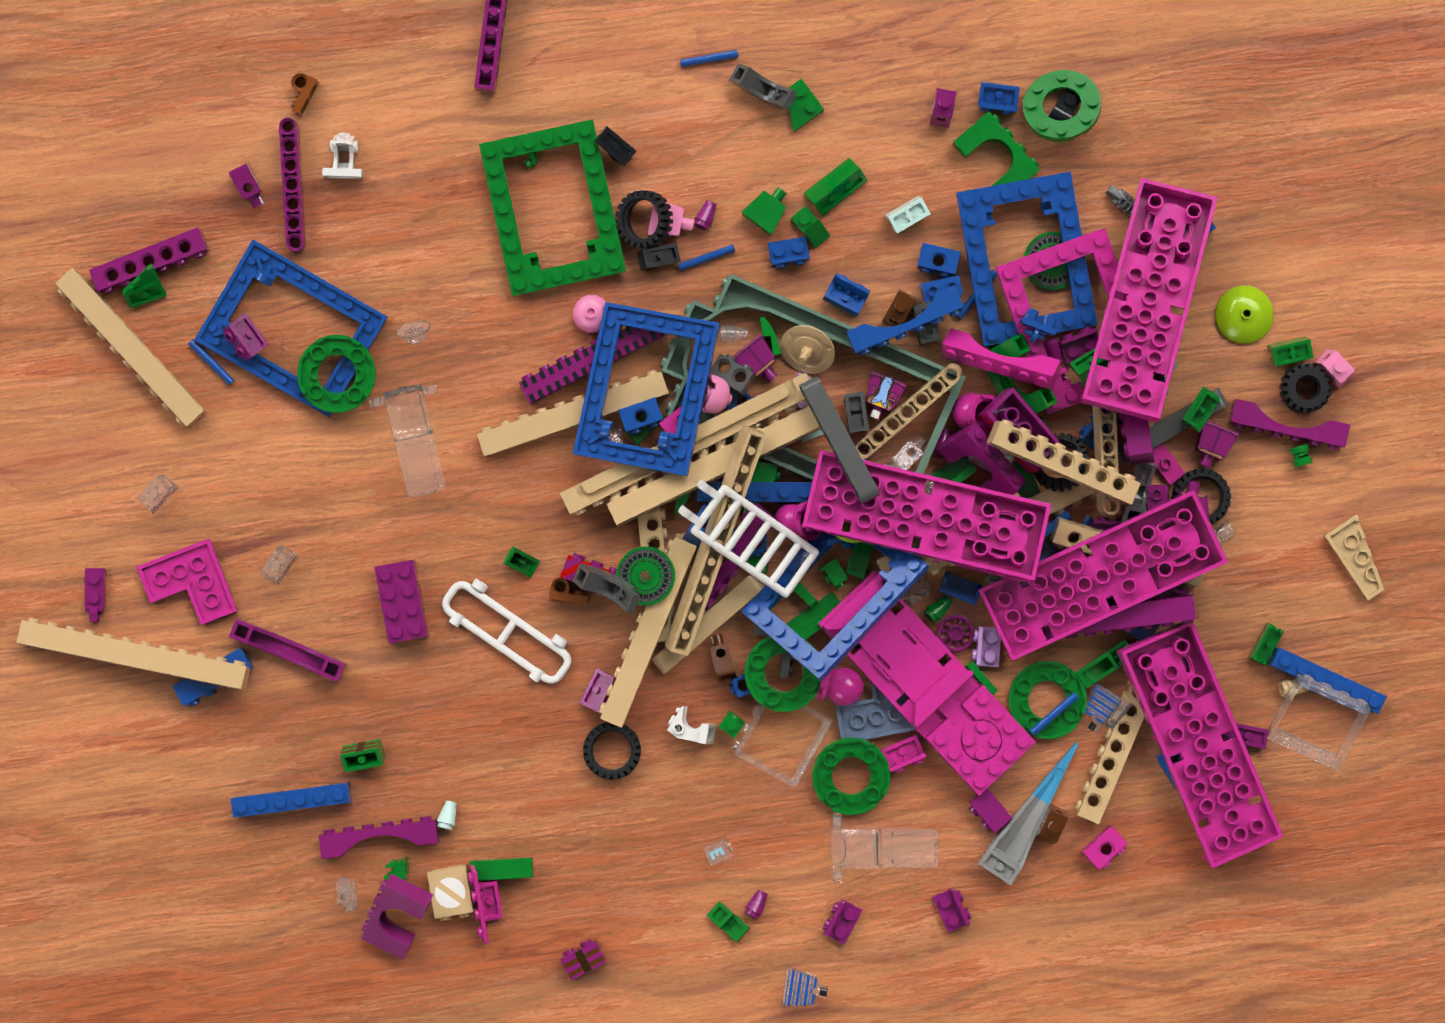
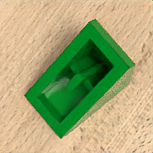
[503,546,540,578]

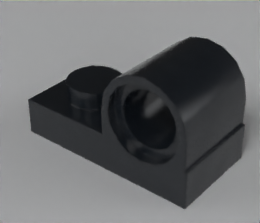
[1048,89,1081,121]
[594,126,637,166]
[636,243,681,271]

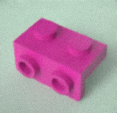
[881,734,926,774]

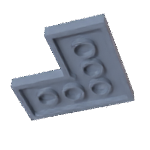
[835,681,915,740]

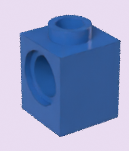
[729,673,750,698]

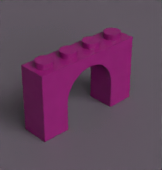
[938,422,1026,495]
[361,874,433,959]

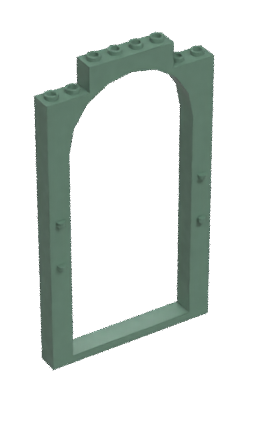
[660,274,966,481]

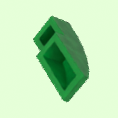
[1076,638,1130,688]
[470,857,534,880]

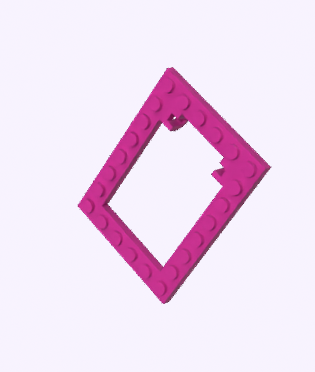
[995,228,1156,414]

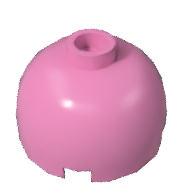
[573,295,606,333]
[702,374,732,414]

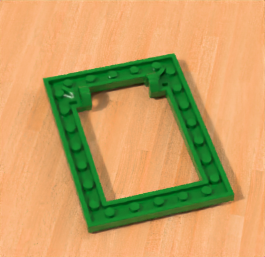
[479,119,626,296]

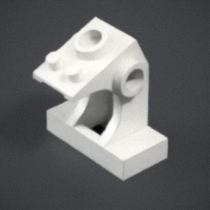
[322,133,364,179]
[668,706,717,744]

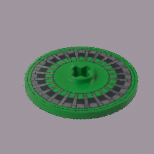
[1023,232,1069,290]
[616,546,675,605]

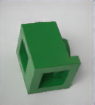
[819,559,848,590]
[718,710,745,738]

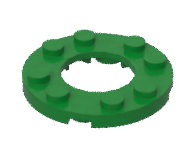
[1023,70,1101,142]
[297,335,376,413]
[745,637,821,712]
[1008,661,1087,739]
[812,737,891,815]

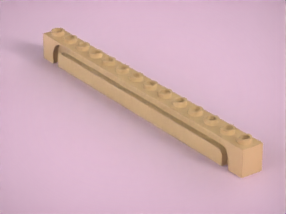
[560,372,810,516]

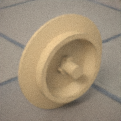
[780,325,835,374]

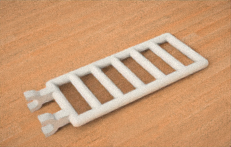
[678,479,819,598]

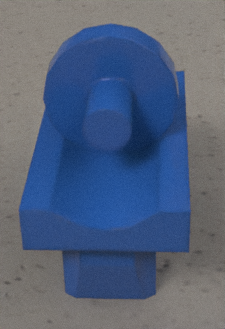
[1018,308,1056,343]

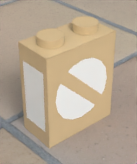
[427,864,475,921]

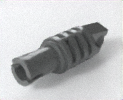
[1106,185,1135,217]

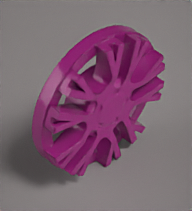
[938,615,974,651]

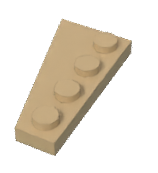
[1324,514,1384,601]

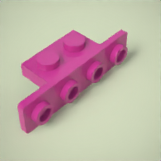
[468,865,503,944]

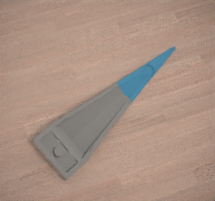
[978,742,1078,885]

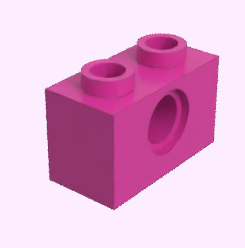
[1081,825,1128,870]

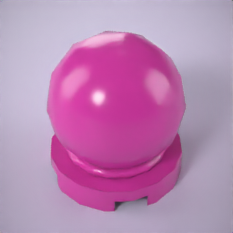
[952,393,996,433]
[774,501,822,541]
[816,668,864,706]

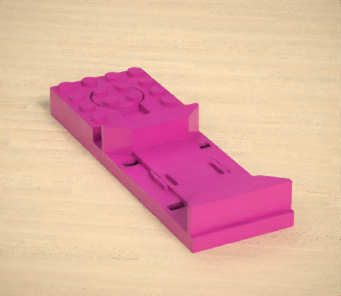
[1081,178,1218,423]
[802,450,1052,584]
[979,489,1229,661]
[818,571,1036,796]
[1116,622,1283,868]

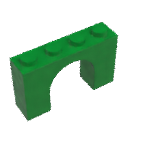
[952,111,1040,186]
[987,333,1058,413]

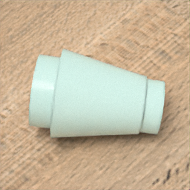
[436,800,457,830]

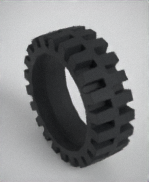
[615,190,673,248]
[1033,433,1089,492]
[1172,468,1231,524]
[583,722,641,780]

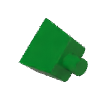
[742,187,787,236]

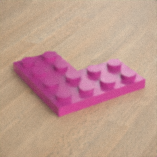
[137,539,238,625]

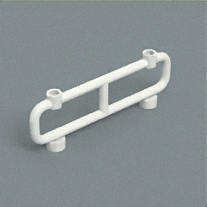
[442,578,571,684]

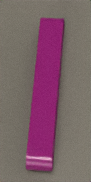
[279,117,306,253]

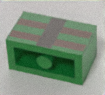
[340,738,385,773]

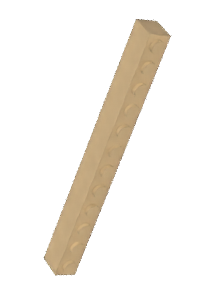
[607,404,821,527]
[665,425,767,656]
[16,618,251,691]

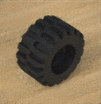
[1279,364,1332,413]

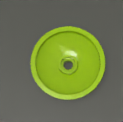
[1215,286,1274,344]

